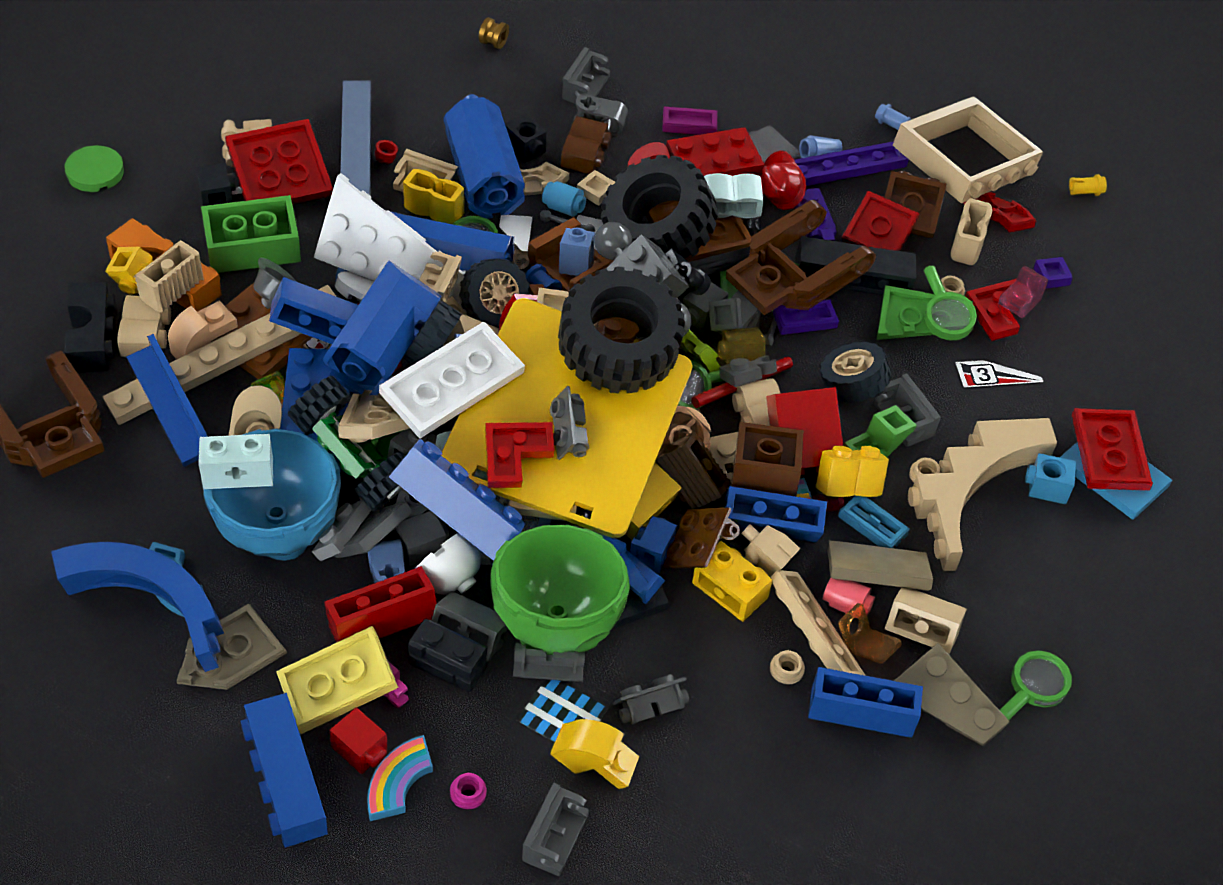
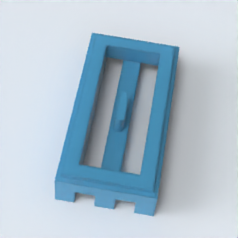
[838,495,910,548]

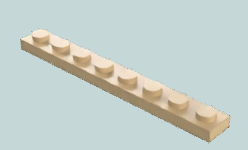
[103,285,336,425]

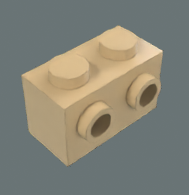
[885,587,967,654]

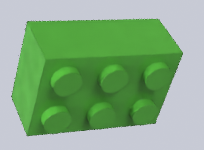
[201,195,301,273]

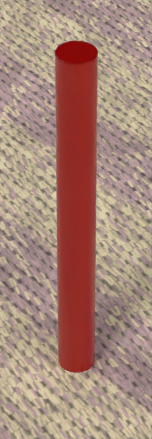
[691,356,793,408]

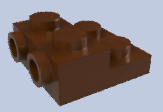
[885,171,947,239]

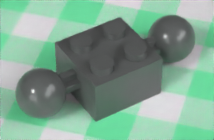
[594,222,691,336]

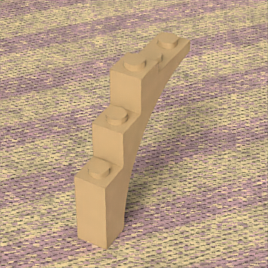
[908,418,1057,571]

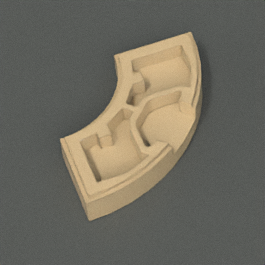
[520,162,569,195]

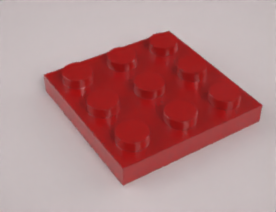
[225,119,333,204]

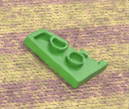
[876,285,973,340]

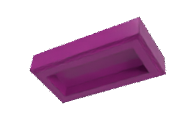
[662,107,717,135]

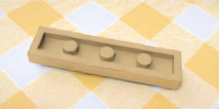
[770,570,866,676]

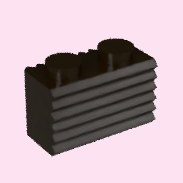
[656,432,731,509]

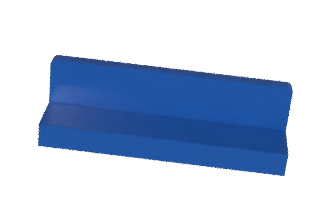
[126,334,208,467]

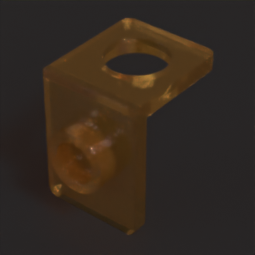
[838,603,902,664]

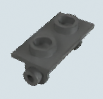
[550,386,589,460]
[513,643,585,682]
[613,674,689,725]

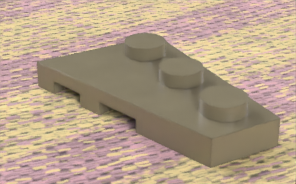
[894,643,1010,746]

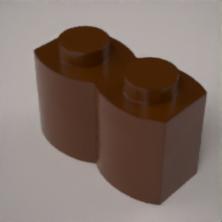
[560,116,612,174]

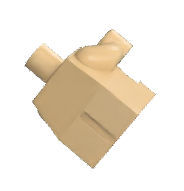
[741,524,800,577]

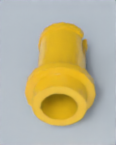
[1069,174,1107,196]

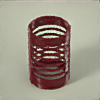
[812,494,844,512]

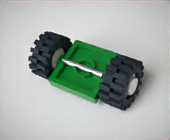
[288,376,405,512]

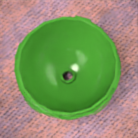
[491,525,630,655]

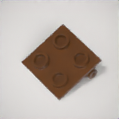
[663,507,740,568]

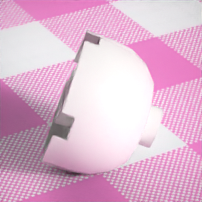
[416,533,481,595]

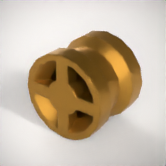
[479,17,509,49]

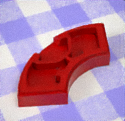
[963,192,1036,232]

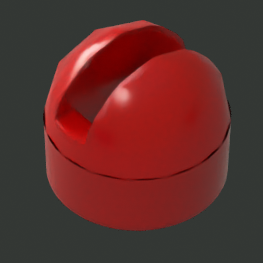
[374,140,398,164]

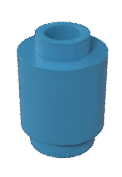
[542,181,586,217]

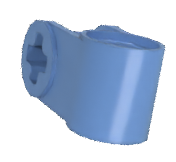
[368,539,405,583]

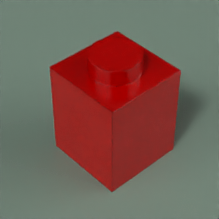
[330,707,388,774]

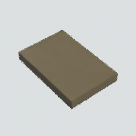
[827,540,933,591]

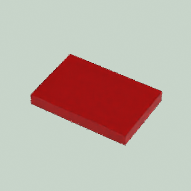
[1072,408,1153,491]

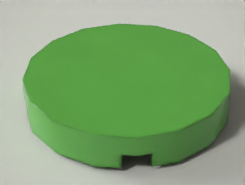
[64,145,124,192]

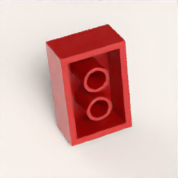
[666,127,765,177]

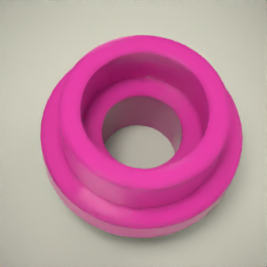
[450,773,487,809]

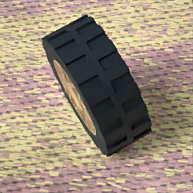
[459,259,530,326]
[403,300,462,365]
[820,342,891,403]

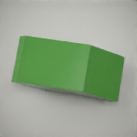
[843,405,917,457]

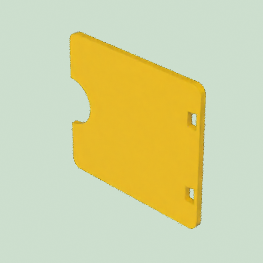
[441,298,693,538]

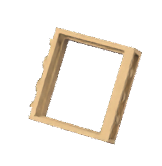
[892,96,1043,203]

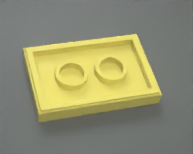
[276,626,399,734]

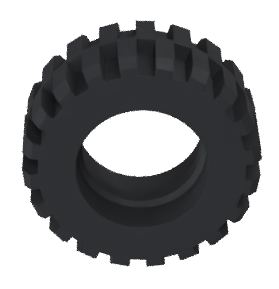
[601,155,718,259]
[558,267,685,394]

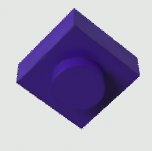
[1033,257,1073,289]

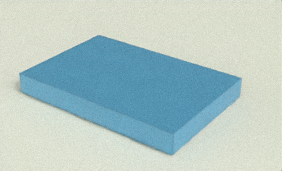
[1060,442,1172,520]

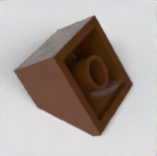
[731,422,804,497]

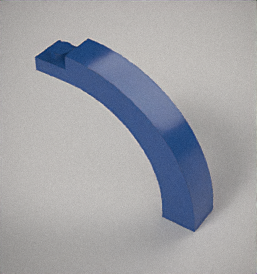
[51,542,224,672]

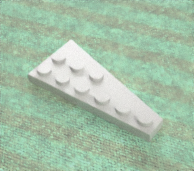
[314,173,467,313]

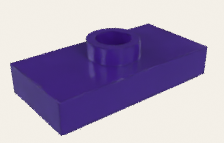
[772,300,839,335]

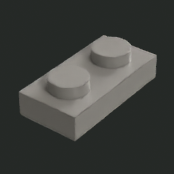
[312,500,371,561]

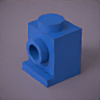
[630,516,677,573]

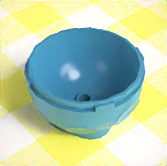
[203,429,341,561]

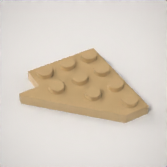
[338,390,410,443]

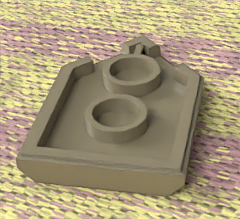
[177,604,287,690]

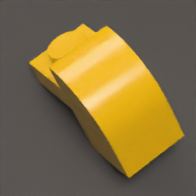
[550,719,640,789]

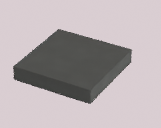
[334,501,412,558]

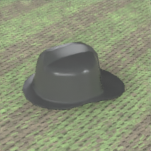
[253,258,297,309]

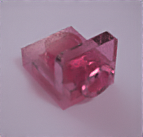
[998,266,1048,318]

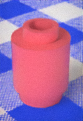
[822,578,875,619]

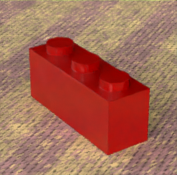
[324,566,437,642]

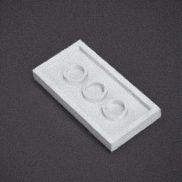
[379,322,525,438]

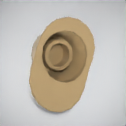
[229,385,282,436]

